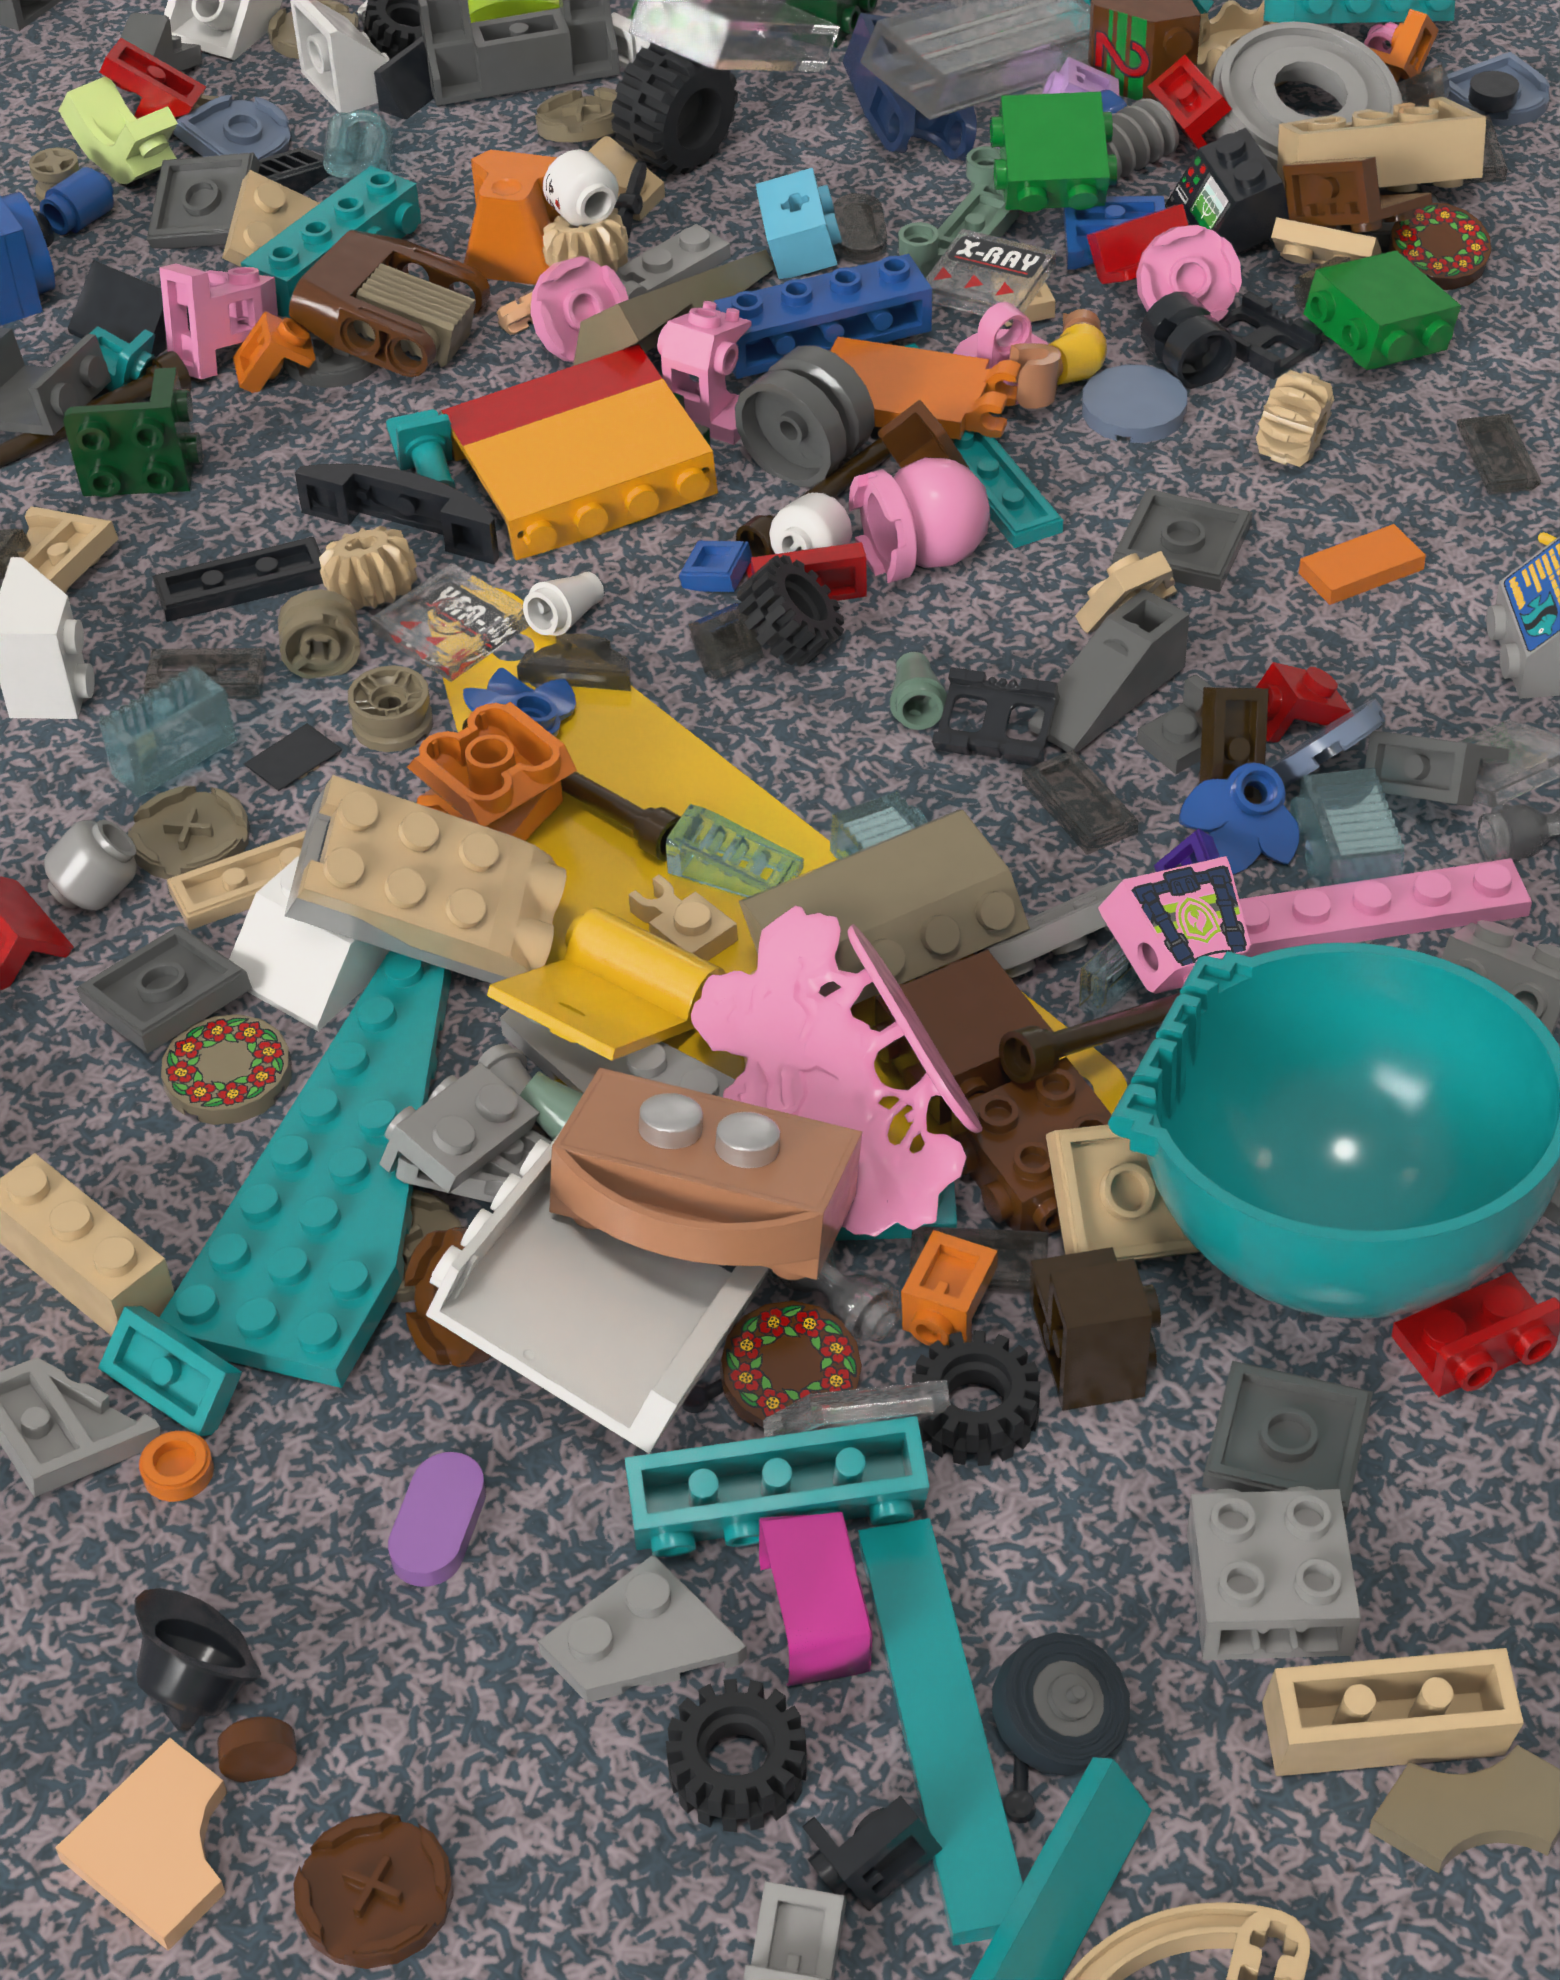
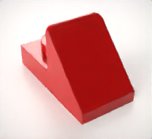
[99,38,206,119]

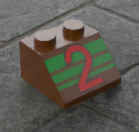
[1088,0,1201,102]

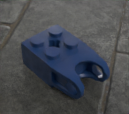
[842,13,977,161]

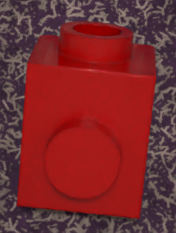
[1256,662,1351,743]

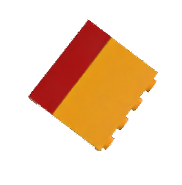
[441,344,718,561]

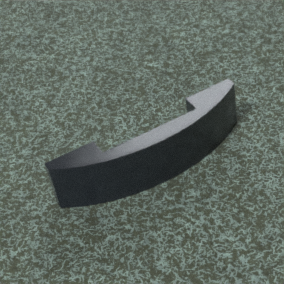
[295,463,499,565]

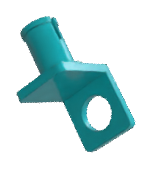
[386,409,456,489]

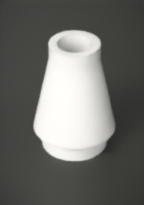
[523,572,604,636]

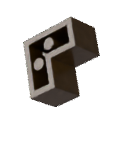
[1029,1247,1161,1411]

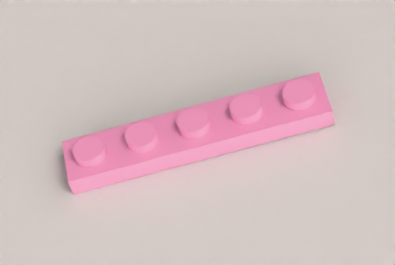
[1239,858,1532,957]

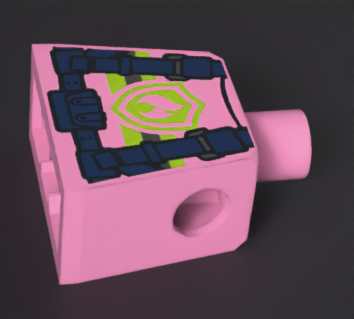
[1098,856,1251,994]

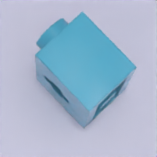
[755,168,842,279]

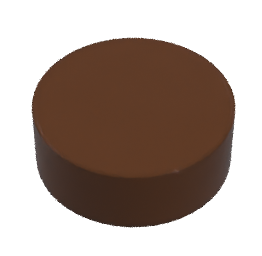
[217,1717,297,1783]

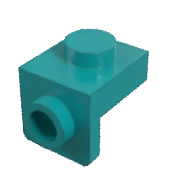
[89,326,155,391]

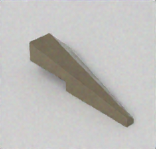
[573,249,775,366]

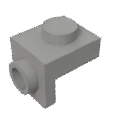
[743,1881,847,1980]

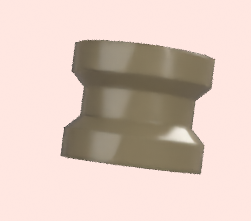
[29,147,79,202]

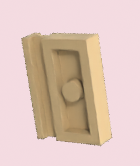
[1271,217,1382,266]

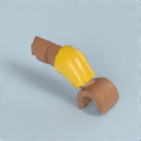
[1009,309,1107,409]

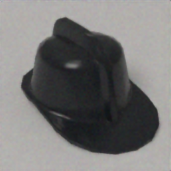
[134,1588,261,1731]

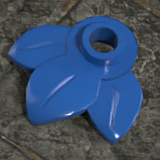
[463,668,576,737]
[1179,763,1299,875]

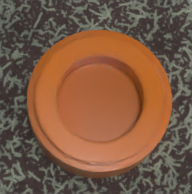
[139,1431,214,1502]

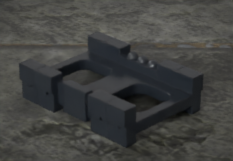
[1219,291,1323,380]
[932,667,1060,768]

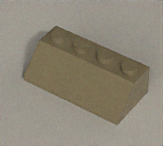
[739,810,1030,1005]

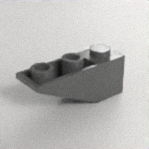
[1028,589,1189,756]

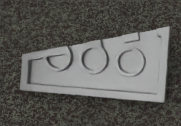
[500,1008,735,1097]

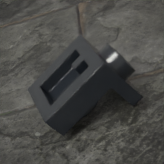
[802,1795,943,1911]

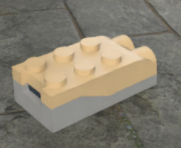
[284,775,566,984]

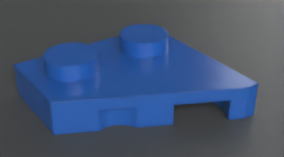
[1063,196,1165,270]

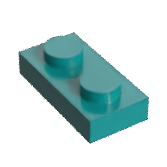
[98,1306,243,1436]

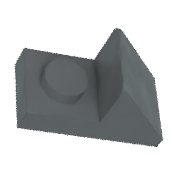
[121,12,202,71]

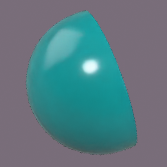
[1108,943,1560,1319]

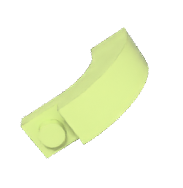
[58,76,178,184]

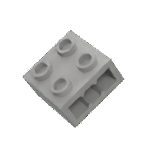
[1187,1486,1361,1660]

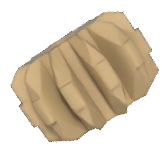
[542,213,629,272]
[1256,370,1334,467]
[319,526,418,610]

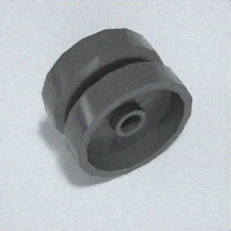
[735,345,875,487]

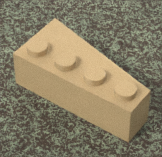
[1277,97,1486,192]

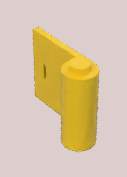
[487,908,726,1061]

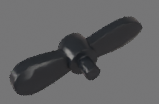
[614,161,647,240]

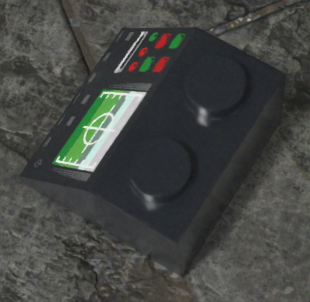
[1165,128,1289,254]

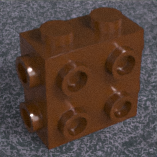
[871,950,1054,1125]
[951,1057,1112,1240]

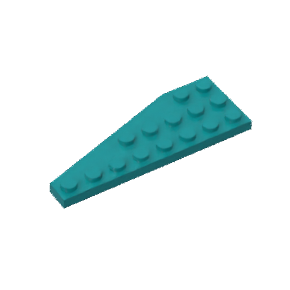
[159,950,452,1388]

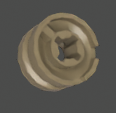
[277,589,361,679]
[348,665,433,752]

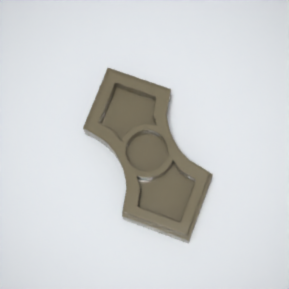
[1369,1745,1560,1874]

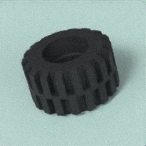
[611,37,738,175]

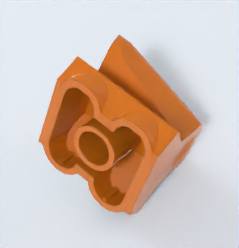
[464,150,561,285]
[407,702,577,841]

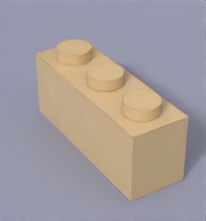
[0,1153,175,1336]
[1262,1648,1524,1776]

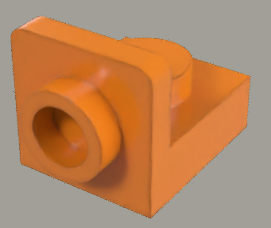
[1369,9,1439,84]
[233,311,316,393]
[901,1230,998,1346]

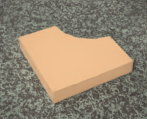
[55,1737,227,1951]

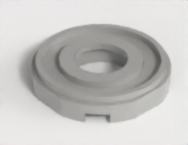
[1211,22,1403,172]

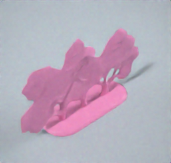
[691,906,982,1237]

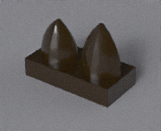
[1194,687,1268,804]

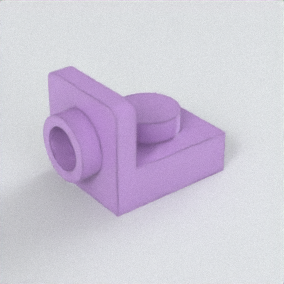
[1042,57,1119,96]

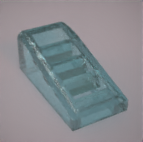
[666,804,804,897]

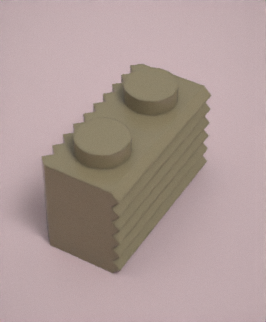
[354,263,476,368]

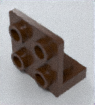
[1283,157,1433,233]

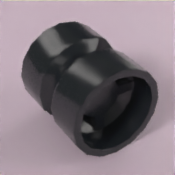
[1141,291,1237,389]

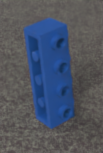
[714,254,932,379]

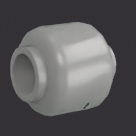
[44,819,137,911]

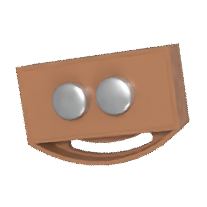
[549,1067,863,1280]

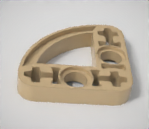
[1064,1902,1310,1980]

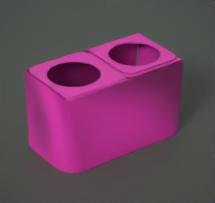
[759,1512,872,1686]

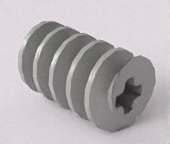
[1107,99,1179,181]

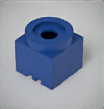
[0,192,55,326]

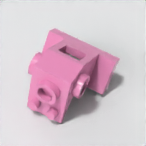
[159,263,278,379]
[657,301,752,445]

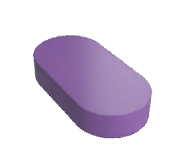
[388,1452,486,1587]

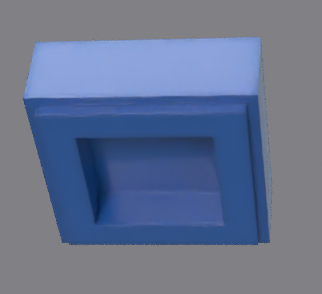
[679,541,752,592]

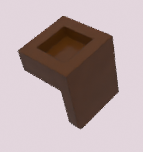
[878,400,970,469]

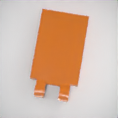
[830,336,1021,440]

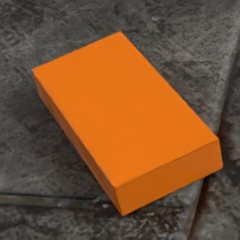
[1298,524,1426,605]

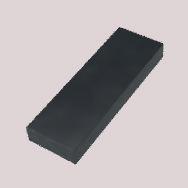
[152,537,323,622]

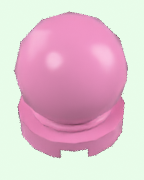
[849,458,990,583]

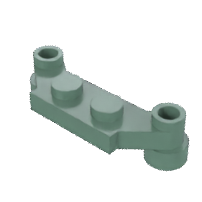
[898,146,1019,281]

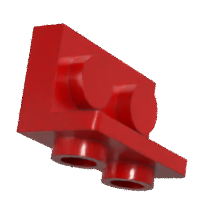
[1391,1272,1560,1398]

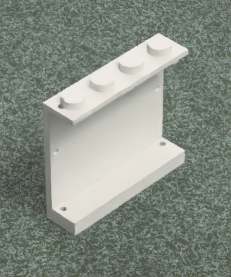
[426,1131,770,1454]

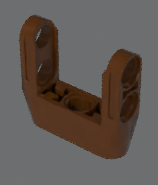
[289,230,490,377]

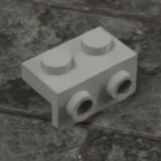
[1442,920,1560,1035]
[380,1062,540,1194]

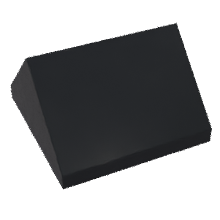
[68,260,190,358]

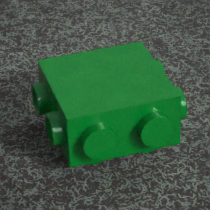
[990,91,1117,212]
[1303,250,1462,370]

